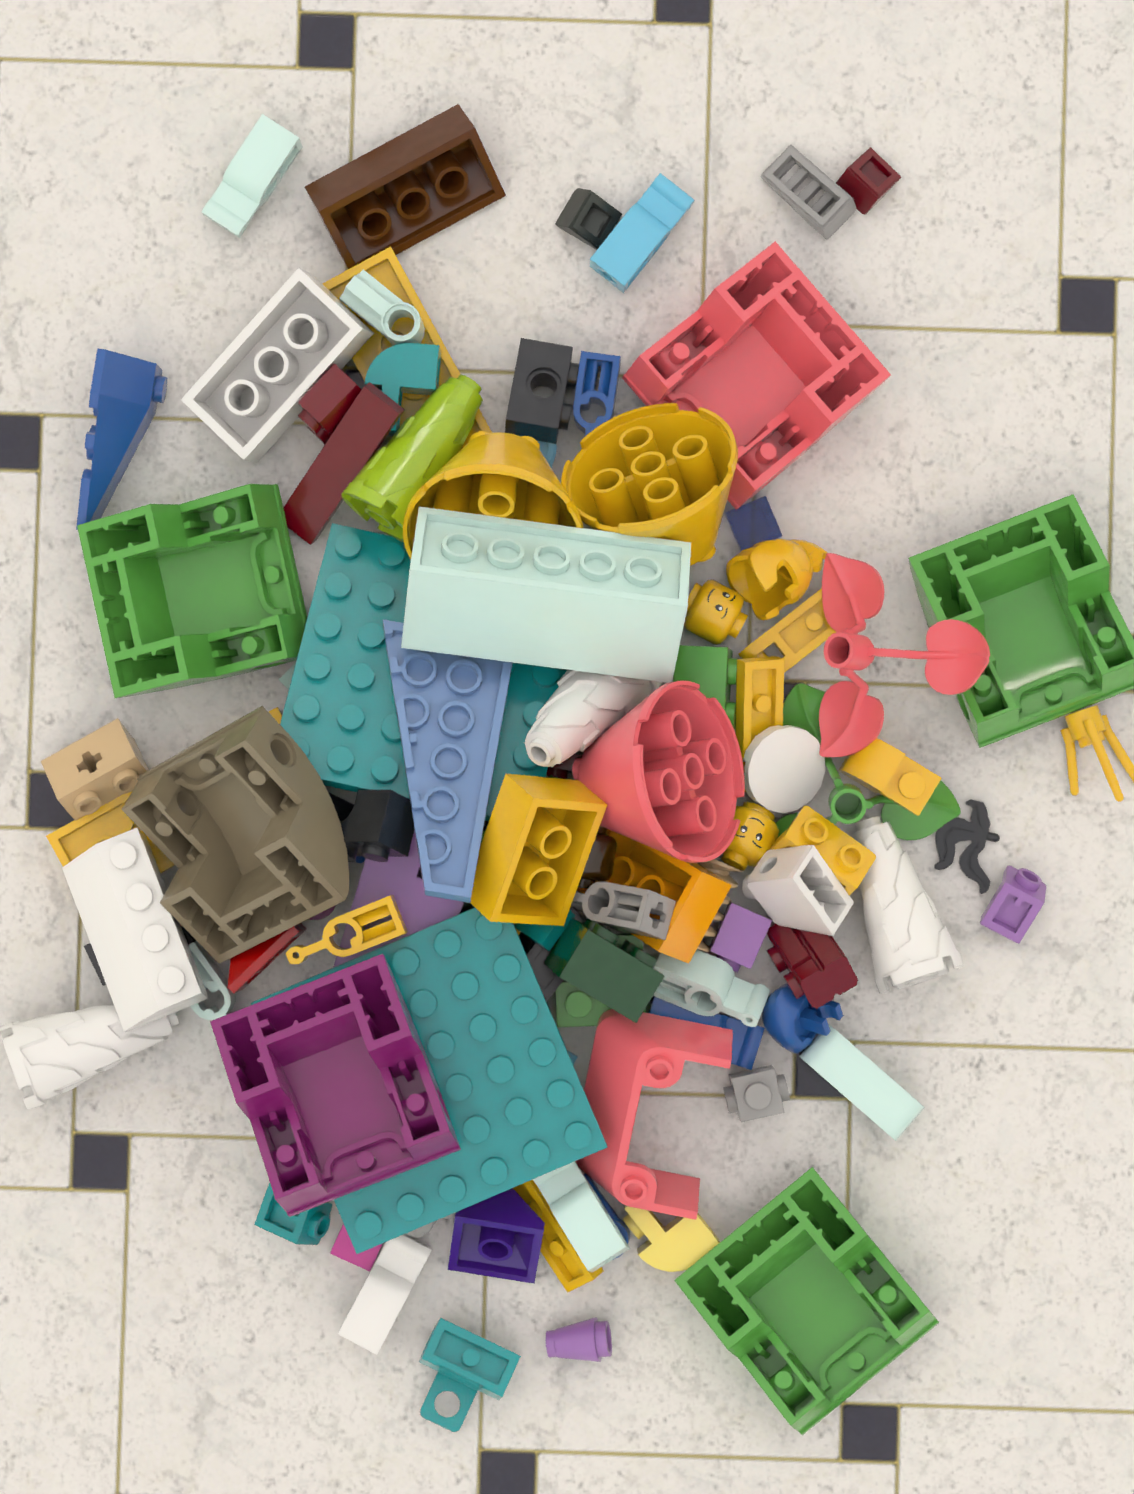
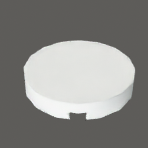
[743,725,826,813]

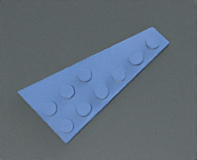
[383,619,513,903]

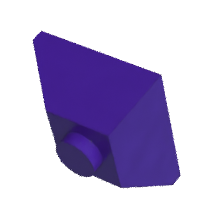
[448,1188,545,1284]

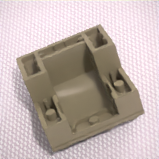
[122,706,350,964]

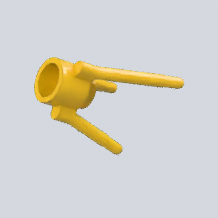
[1060,705,1134,802]

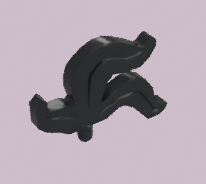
[934,799,1000,894]

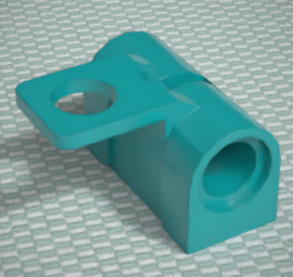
[419,1318,521,1432]

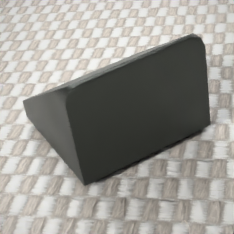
[555,188,622,250]

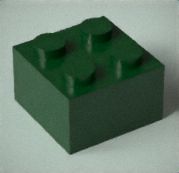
[544,917,665,1023]

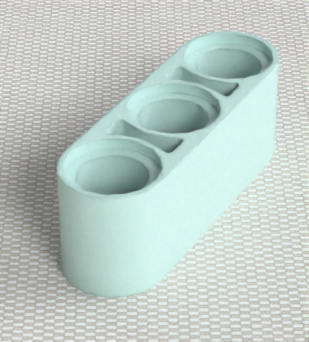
[799,1024,925,1141]

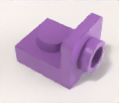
[980,865,1046,944]

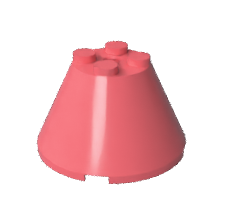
[572,681,745,863]

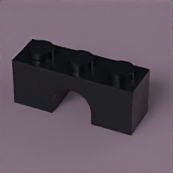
[328,789,415,862]

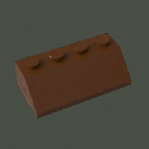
[304,104,506,269]

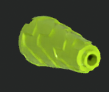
[341,374,483,543]

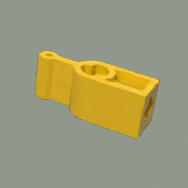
[285,895,408,964]

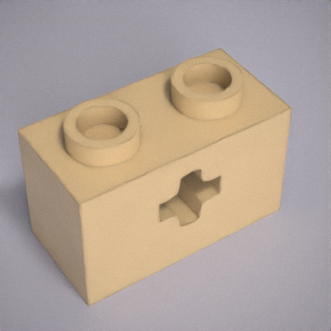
[41,718,149,821]

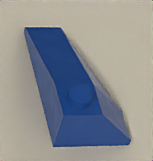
[76,348,167,530]

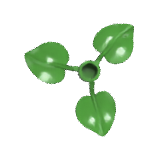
[775,683,961,840]

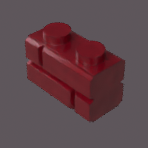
[766,924,859,1009]

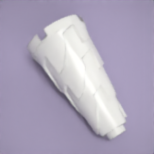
[525,670,662,767]
[851,816,964,994]
[0,1004,179,1110]

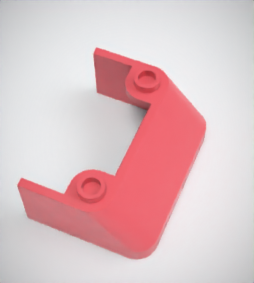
[575,1009,733,1220]

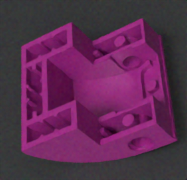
[210,954,461,1217]

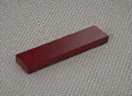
[283,382,405,545]

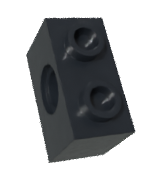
[505,338,579,444]

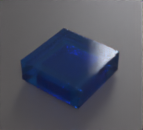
[725,496,783,552]

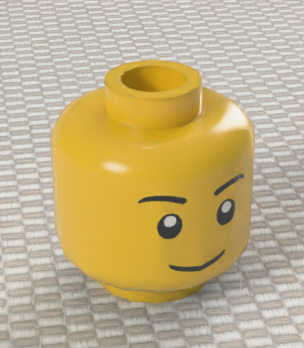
[684,579,748,645]
[721,802,779,871]

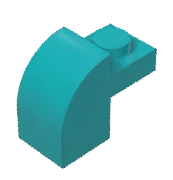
[364,343,441,436]

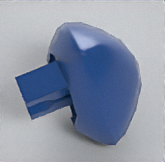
[761,984,844,1054]

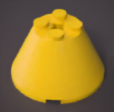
[561,403,738,566]
[403,431,584,559]

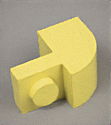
[622,1204,720,1272]

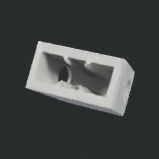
[742,845,854,936]

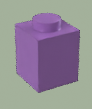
[709,902,772,973]

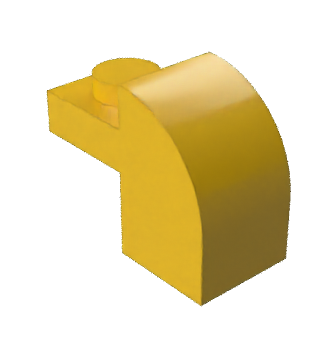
[838,738,942,816]

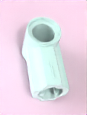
[339,269,425,346]

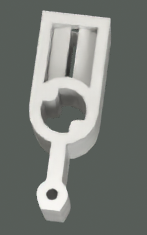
[338,1234,432,1355]

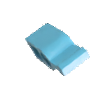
[590,173,695,293]

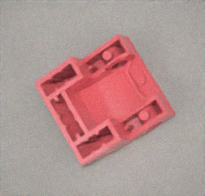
[622,241,891,510]

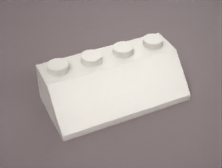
[62,828,209,1032]

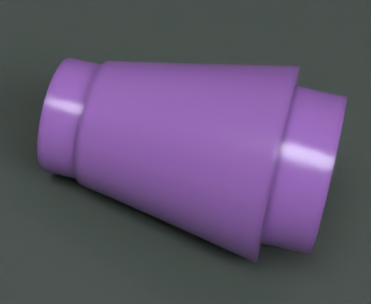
[546,1317,612,1362]

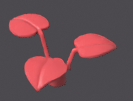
[819,553,990,758]

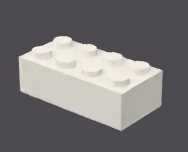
[181,268,374,463]

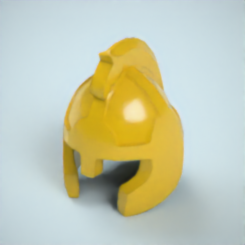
[726,539,827,620]

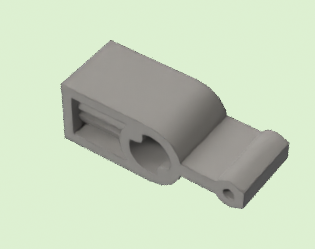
[571,881,676,940]

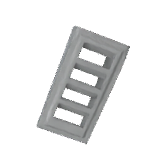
[761,144,856,240]

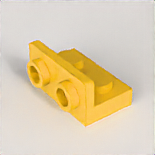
[770,805,876,895]

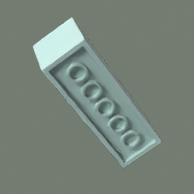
[401,506,691,683]

